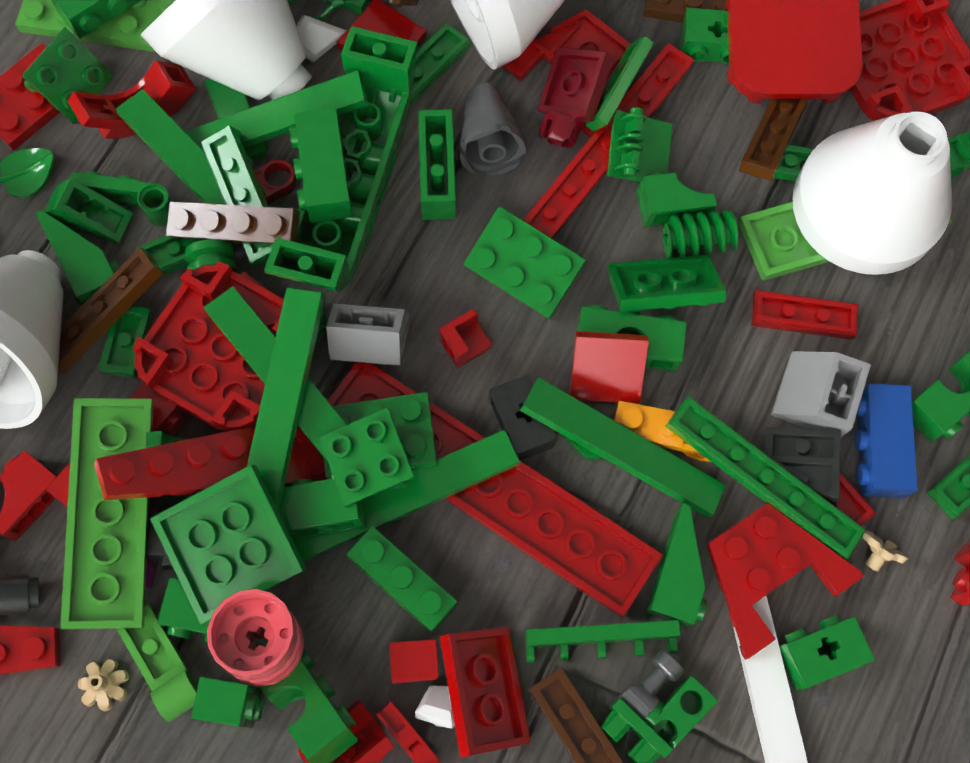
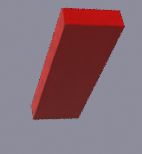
[751,290,858,340]

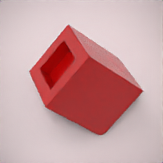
[439,309,492,368]
[390,639,438,685]

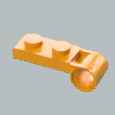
[614,401,711,462]

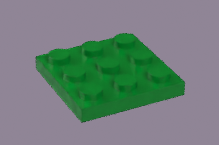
[150,465,307,624]

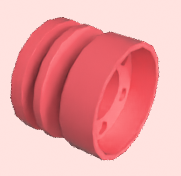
[207,589,304,687]

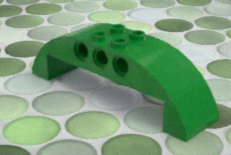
[264,26,417,292]

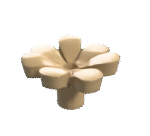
[862,530,909,572]
[78,659,129,711]

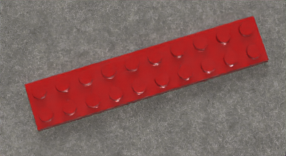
[328,362,663,618]

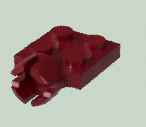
[537,47,614,148]

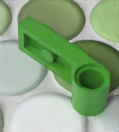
[116,604,198,723]

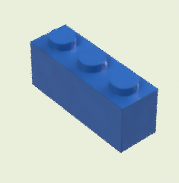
[854,383,918,498]

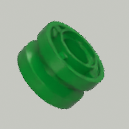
[185,239,237,273]

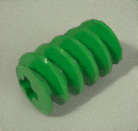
[663,210,738,258]

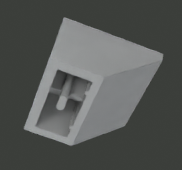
[326,303,411,365]
[771,351,871,438]

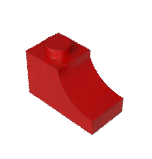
[0,450,57,541]

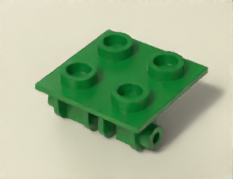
[22,27,114,124]
[607,108,673,183]
[319,407,414,507]

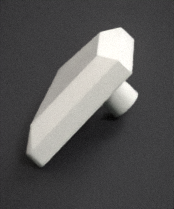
[296,15,346,62]
[415,685,455,729]

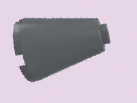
[459,83,526,176]

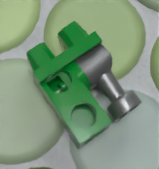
[600,650,718,763]

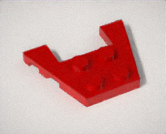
[502,9,630,138]
[706,503,864,660]

